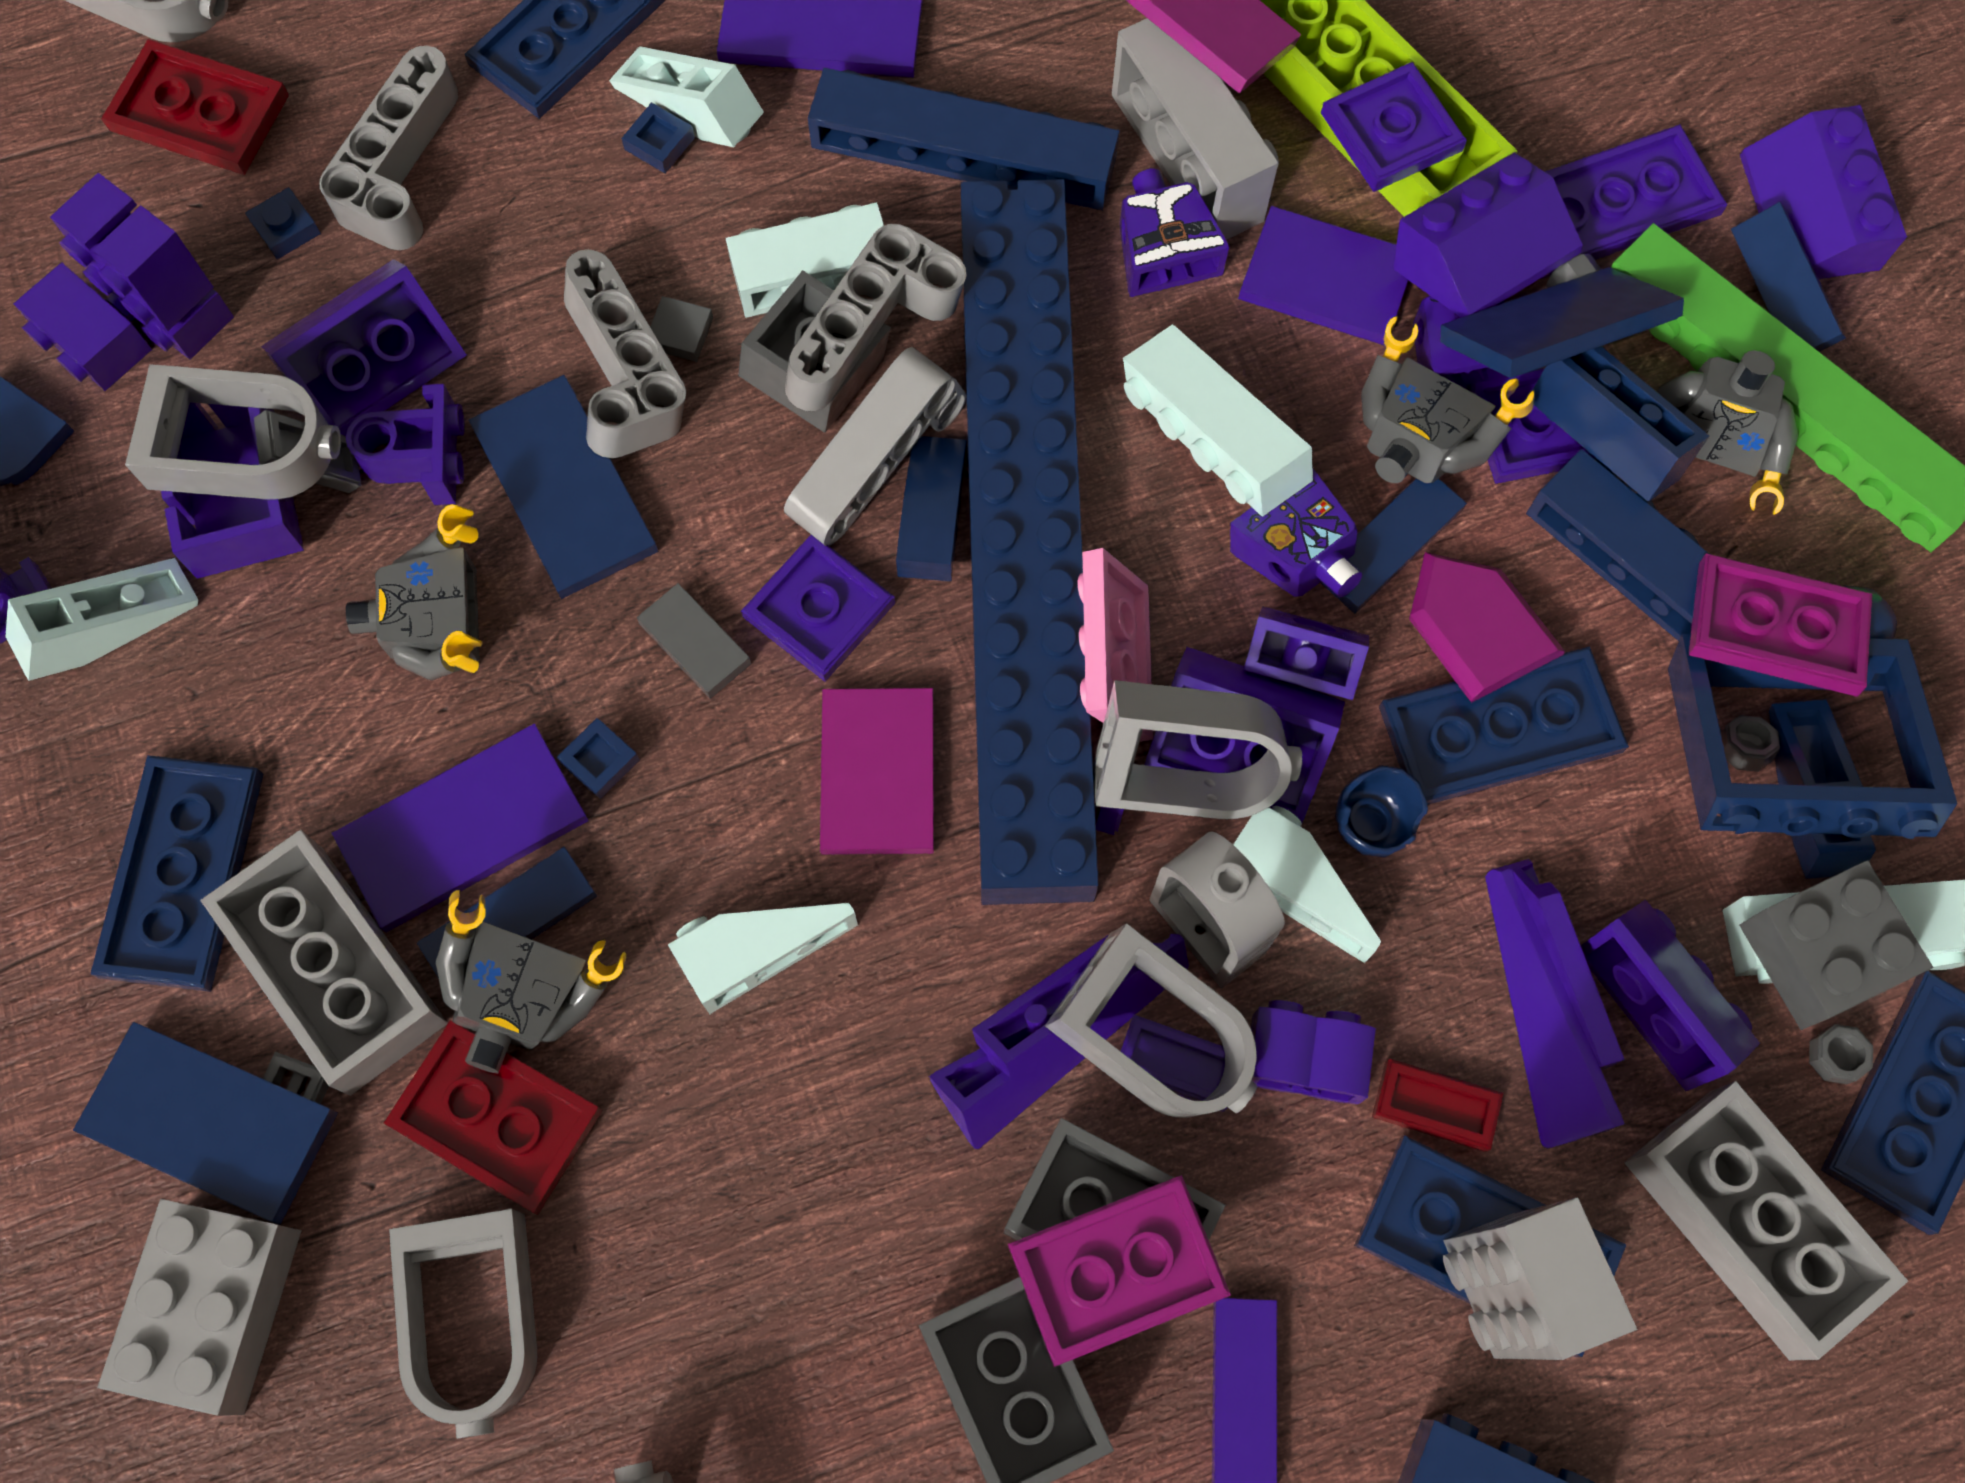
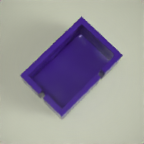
[50,173,234,360]
[161,402,304,579]

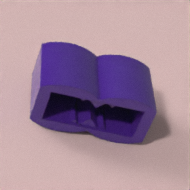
[1251,1000,1376,1104]

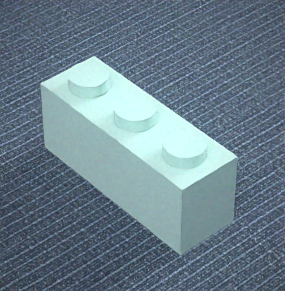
[726,202,893,318]

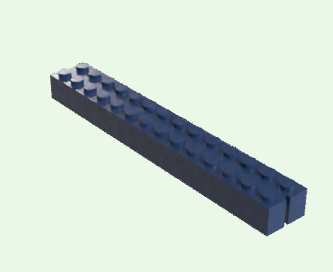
[961,180,1098,905]

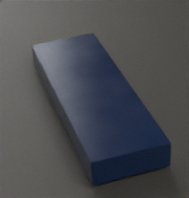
[1731,202,1846,352]
[1320,478,1467,614]
[416,847,598,978]

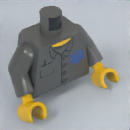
[1361,316,1534,483]
[1657,350,1798,515]
[346,504,482,681]
[436,890,626,1073]

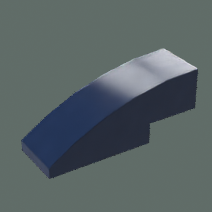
[896,436,967,581]
[1769,700,1876,879]

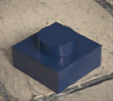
[621,102,695,174]
[245,187,321,260]
[557,718,640,799]

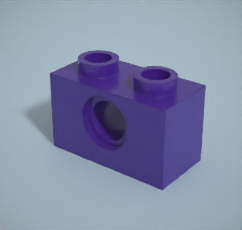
[1243,606,1369,700]

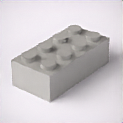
[1112,18,1279,240]
[200,829,448,1096]
[1624,1081,1908,1361]
[1443,1197,1638,1360]

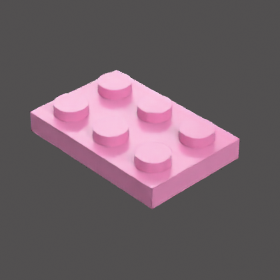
[1078,548,1153,742]

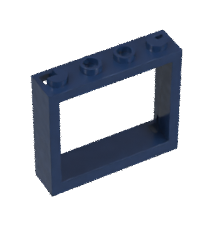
[1668,634,1958,839]

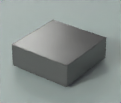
[650,296,713,362]

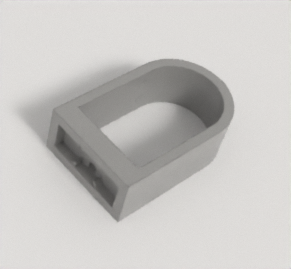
[64,0,228,42]
[125,364,341,500]
[1093,680,1302,819]
[1149,832,1285,989]
[1045,924,1257,1118]
[389,1209,537,1439]

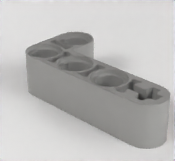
[319,45,458,250]
[785,224,966,411]
[564,249,686,458]
[784,347,966,546]

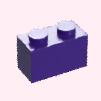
[13,262,152,391]

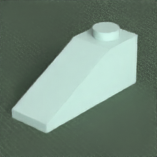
[609,46,764,148]
[6,558,198,681]
[1233,806,1381,963]
[668,903,858,1014]

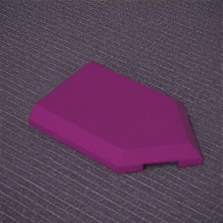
[1409,552,1565,703]

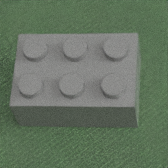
[97,1199,302,1416]

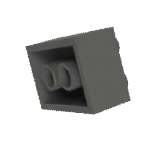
[1003,1118,1226,1241]
[918,1277,1114,1483]

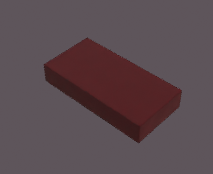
[1372,1058,1503,1152]

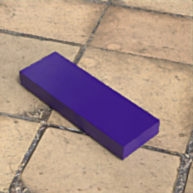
[1212,1298,1277,1483]

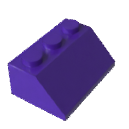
[1740,105,1907,279]
[1393,152,1583,318]
[261,259,467,436]
[1144,646,1345,823]
[1581,899,1760,1092]

